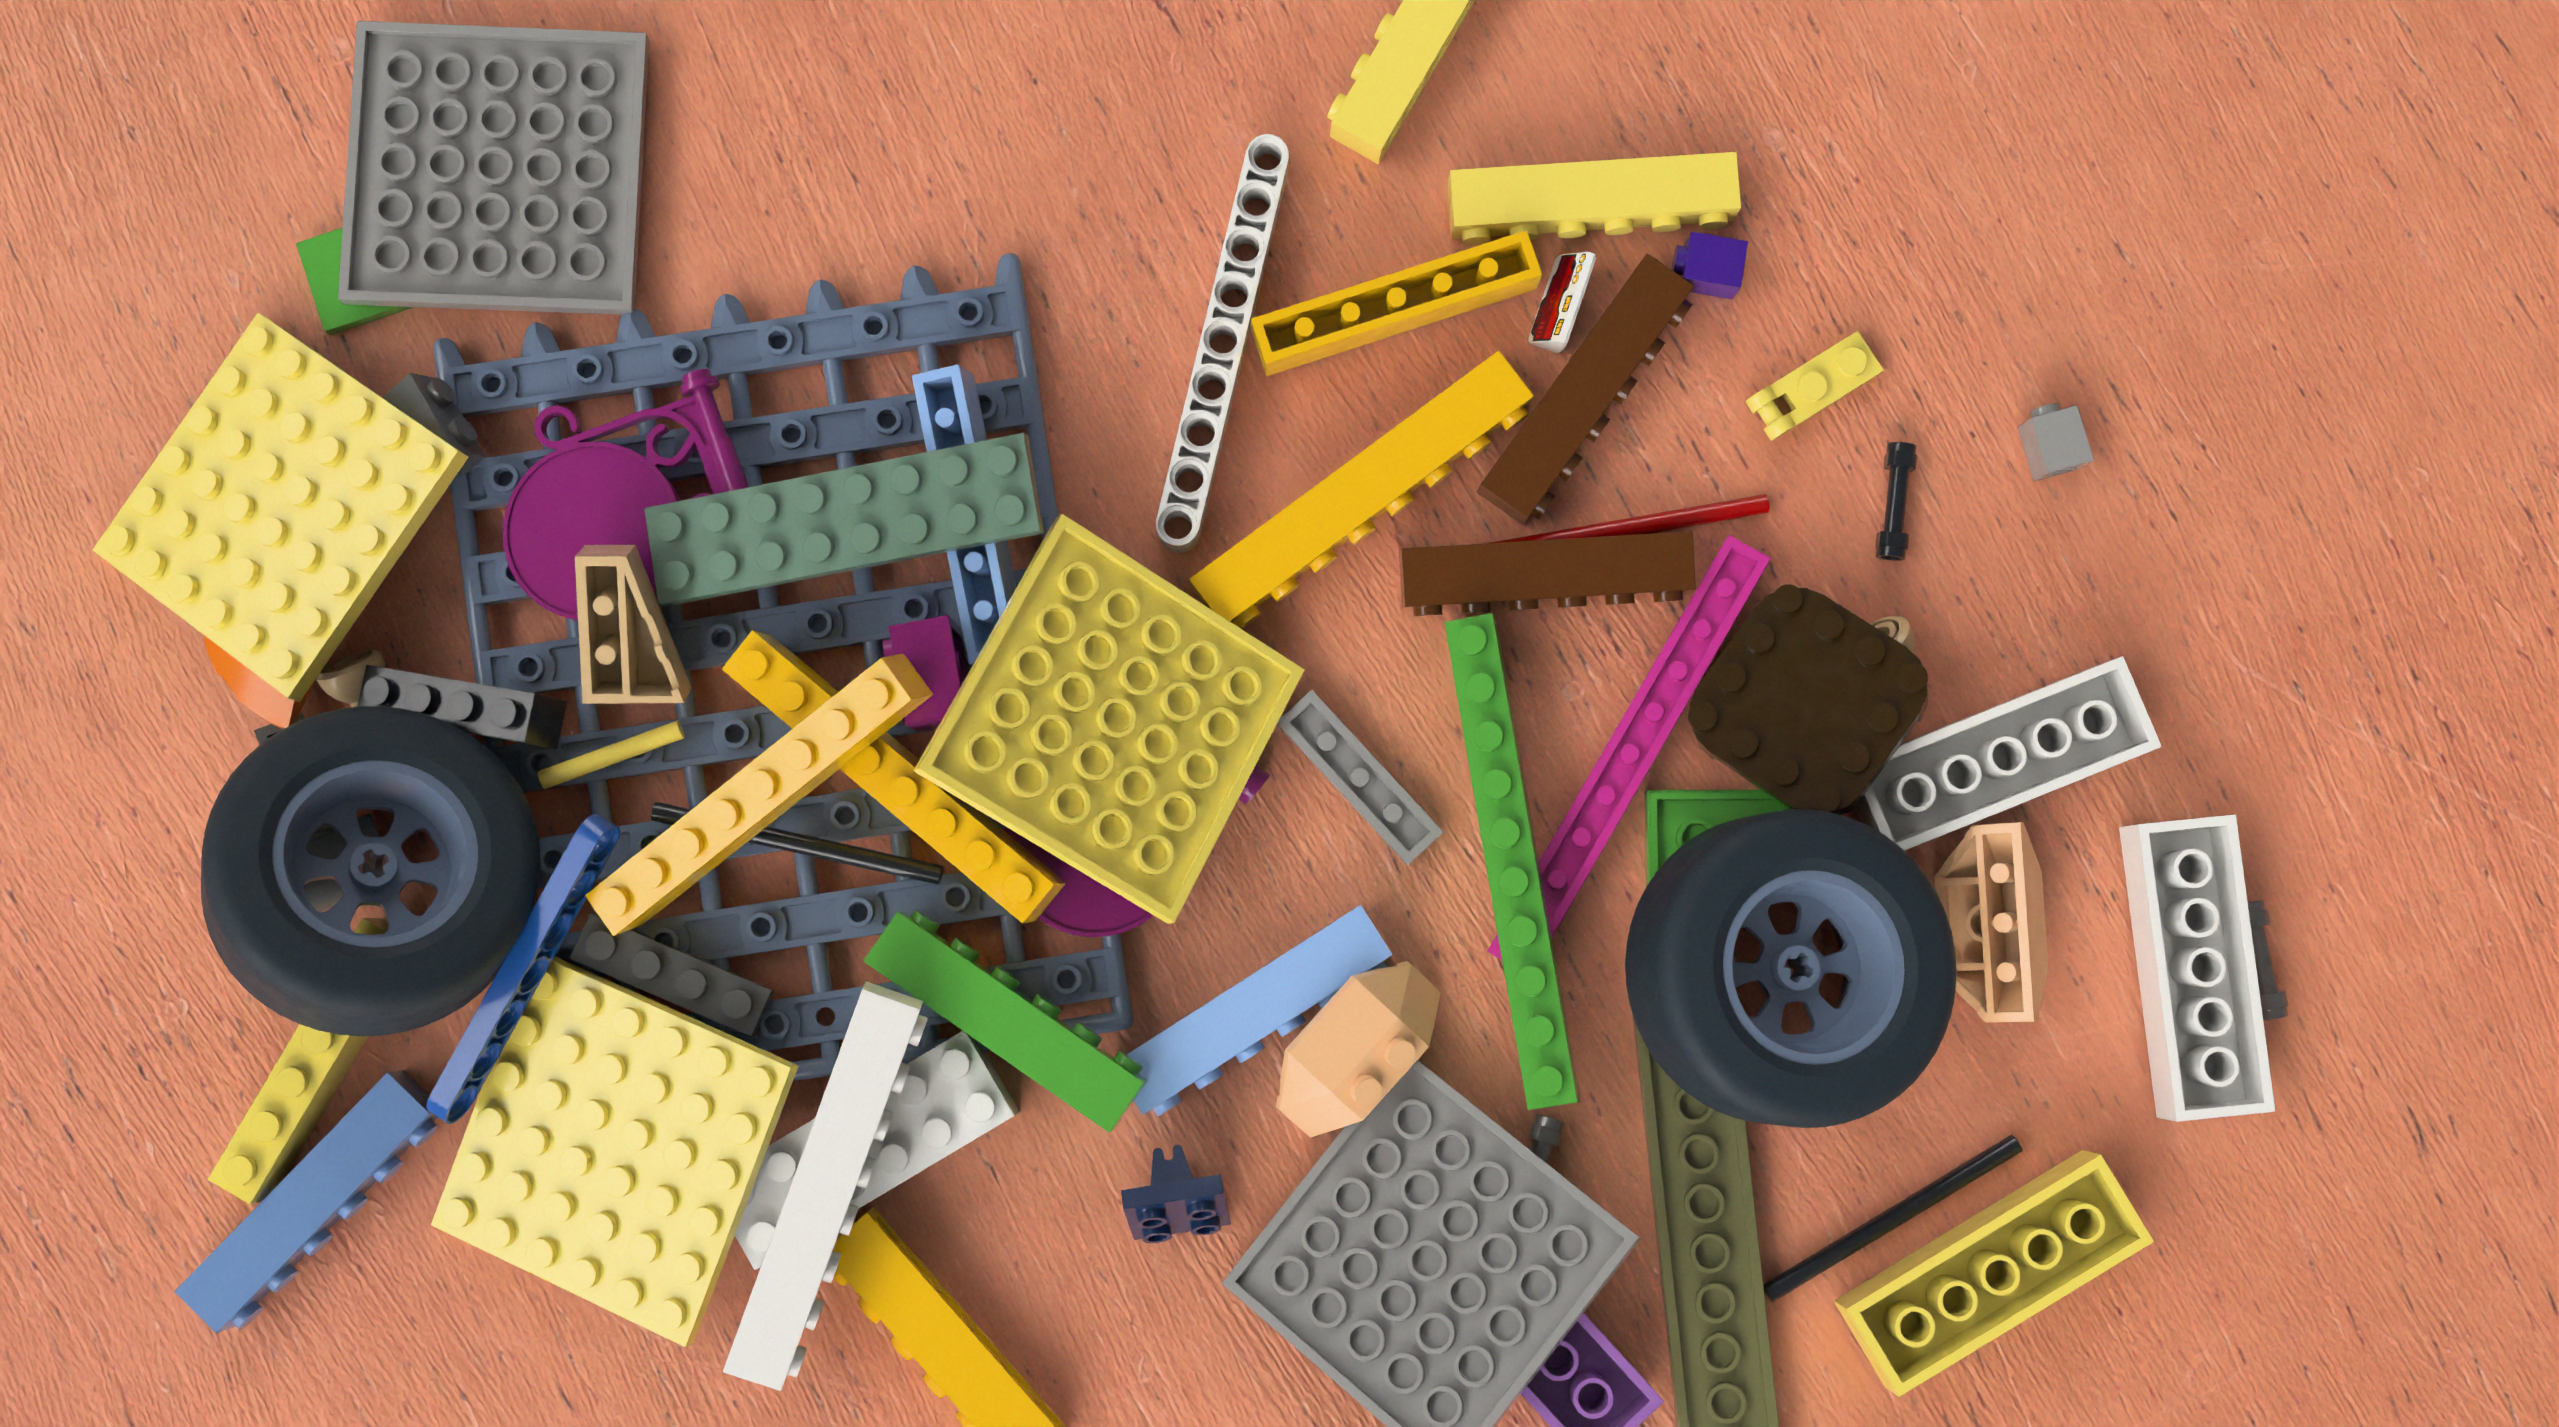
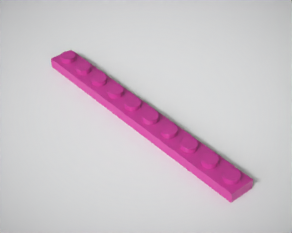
[1487,535,1771,960]

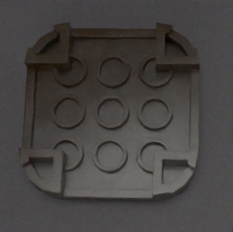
[1688,584,1928,815]

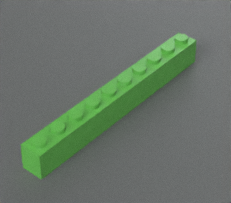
[1444,613,1581,1110]

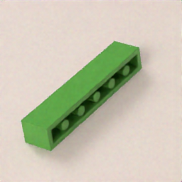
[864,909,1148,1133]

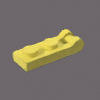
[1745,331,1884,442]

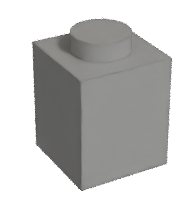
[2017,403,2094,481]

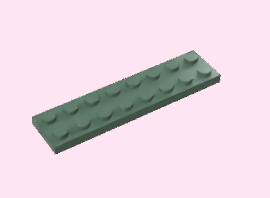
[644,433,1044,606]

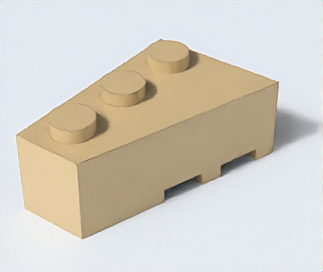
[575,545,692,704]

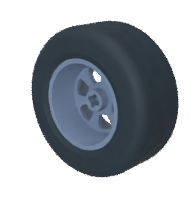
[201,706,541,1036]
[1625,809,1957,1128]

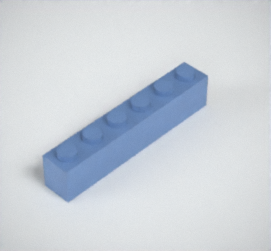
[174,1070,438,1333]

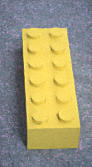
[1834,1150,2154,1397]

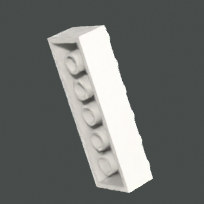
[1856,656,2162,851]
[2119,814,2275,1122]
[735,1031,1020,1270]

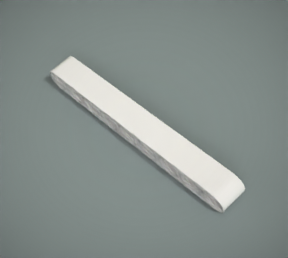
[1156,134,1289,553]

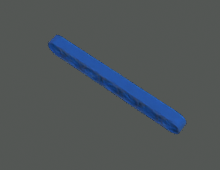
[426,813,621,1124]

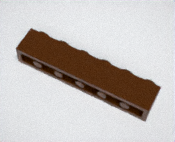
[1476,253,1694,525]
[1399,531,1696,616]

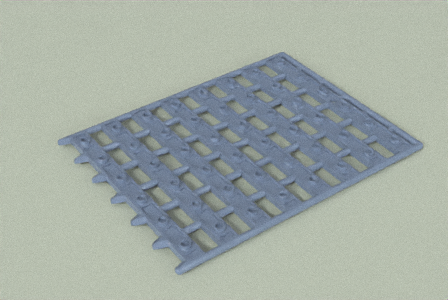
[433,253,1133,1082]

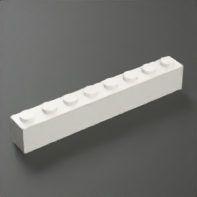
[723,981,928,1391]

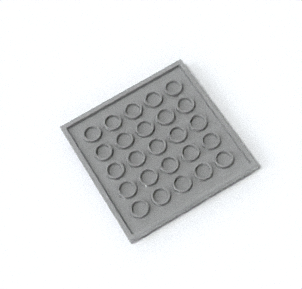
[338,21,650,315]
[1222,1060,1641,1427]

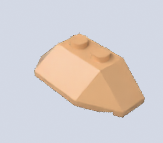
[1934,822,2049,1023]
[1276,961,1441,1138]

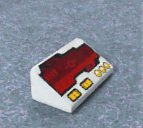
[1528,252,1596,354]

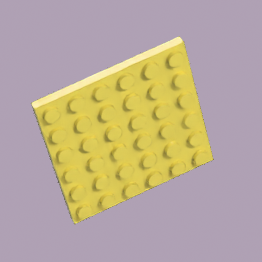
[92,313,469,702]
[913,514,1305,924]
[431,956,799,1347]

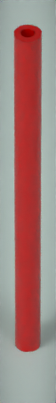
[1484,494,1770,544]

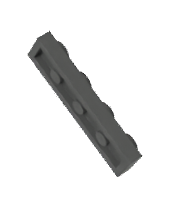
[570,913,775,1036]

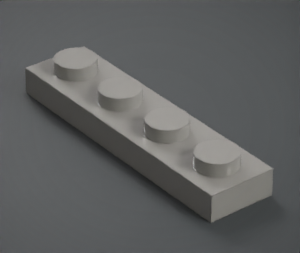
[1277,690,1443,865]

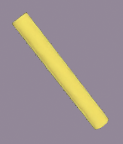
[538,720,685,789]

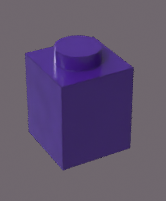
[1671,232,1748,299]

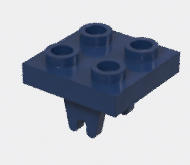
[1121,1145,1231,1243]

